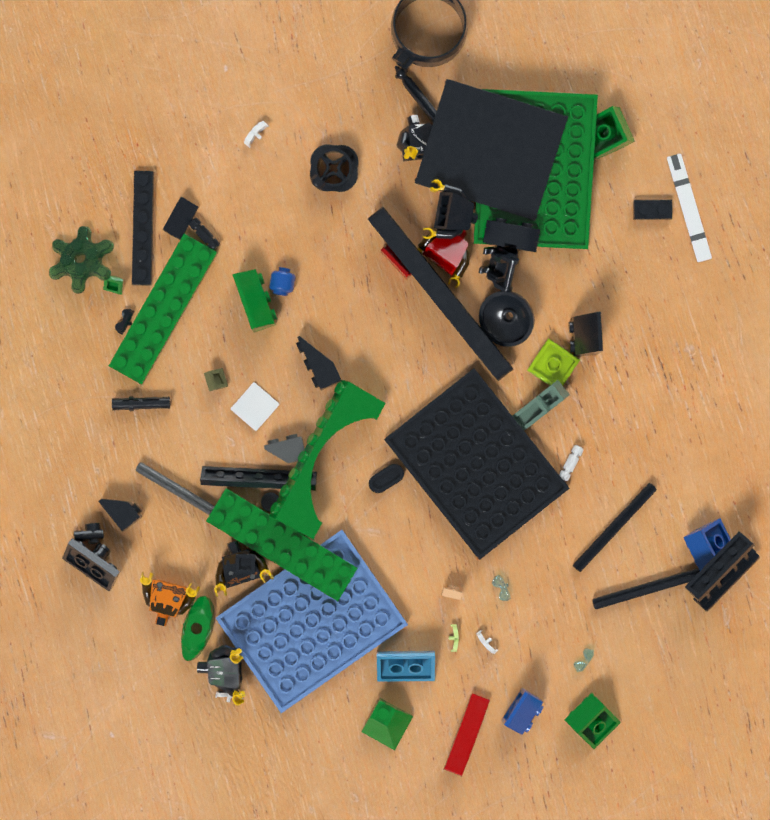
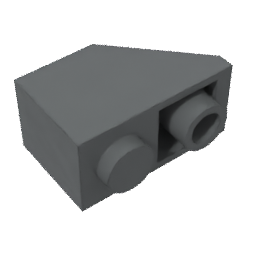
[264,434,305,464]

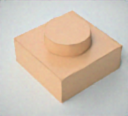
[441,585,462,600]

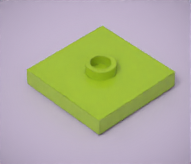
[527,338,580,386]

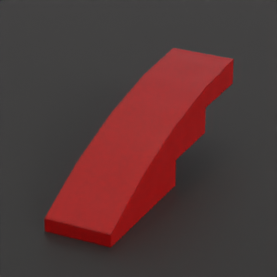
[443,693,490,777]

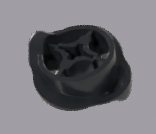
[310,144,358,192]

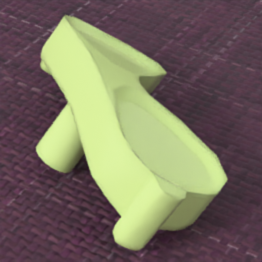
[449,624,459,652]

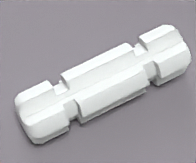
[559,445,583,481]

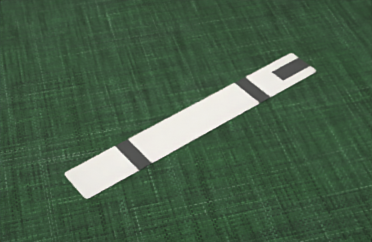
[667,154,712,262]

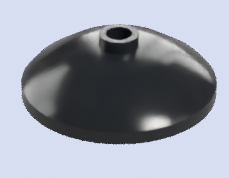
[479,291,535,347]

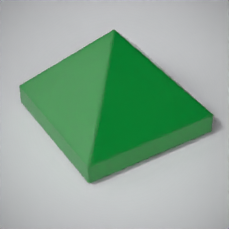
[103,275,124,295]

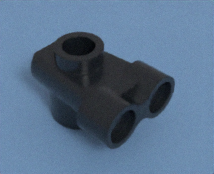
[73,523,104,544]

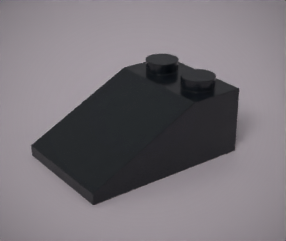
[568,312,603,356]

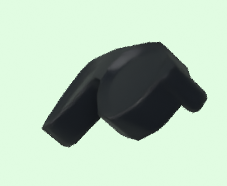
[115,309,134,335]

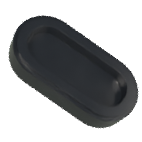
[369,464,404,493]

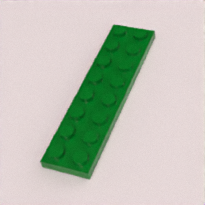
[108,234,218,385]
[206,488,358,601]

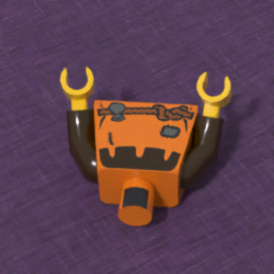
[140,572,200,626]

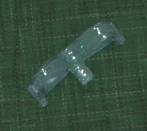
[492,575,511,601]
[574,648,594,672]

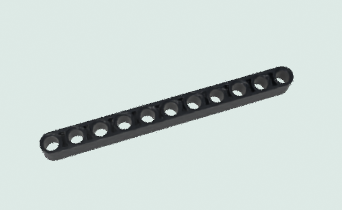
[368,206,513,381]

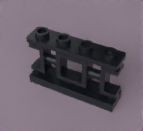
[685,531,760,612]

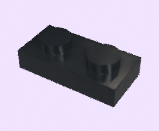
[633,200,672,220]

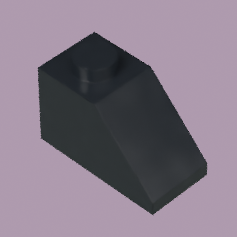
[98,499,143,531]

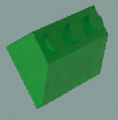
[233,269,277,333]

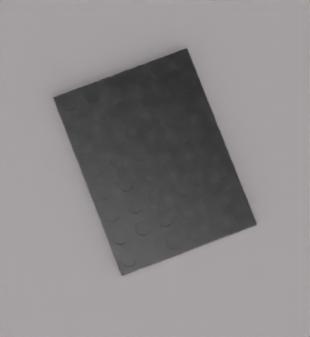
[384,368,570,560]

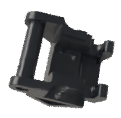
[479,246,519,291]

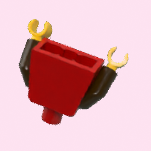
[417,230,469,288]

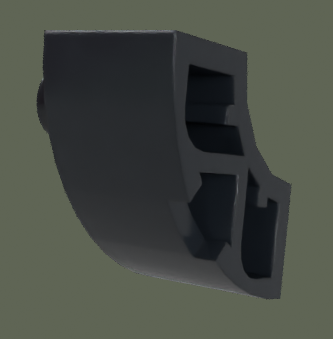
[483,217,540,252]

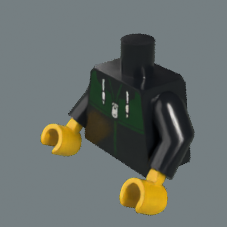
[197,644,246,705]

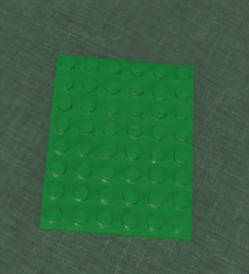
[473,89,598,249]

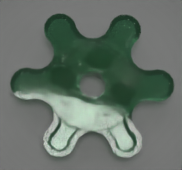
[49,226,114,294]

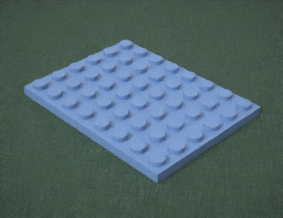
[216,530,408,713]

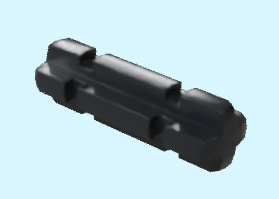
[189,218,220,250]

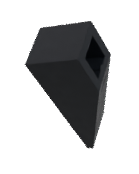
[296,336,341,391]

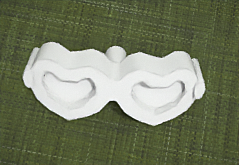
[244,121,269,148]

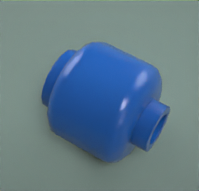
[269,267,296,296]

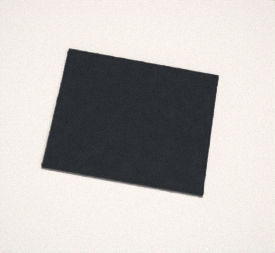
[415,79,568,220]

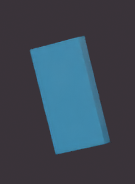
[377,651,435,682]

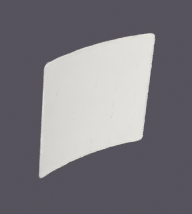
[231,382,279,431]

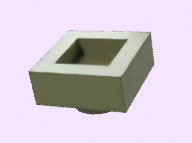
[204,368,228,392]

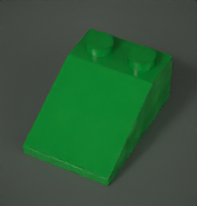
[594,106,635,160]

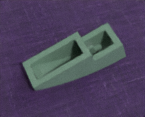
[512,380,570,431]

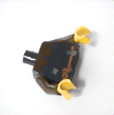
[214,540,274,597]

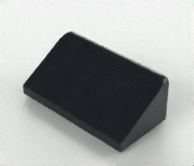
[163,197,199,240]

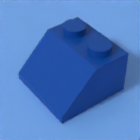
[683,518,731,571]
[502,688,544,735]

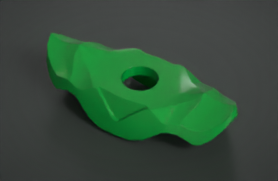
[181,596,214,661]

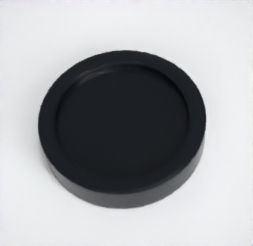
[261,492,279,511]

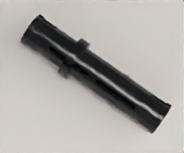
[112,396,170,411]

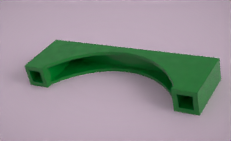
[269,380,386,540]

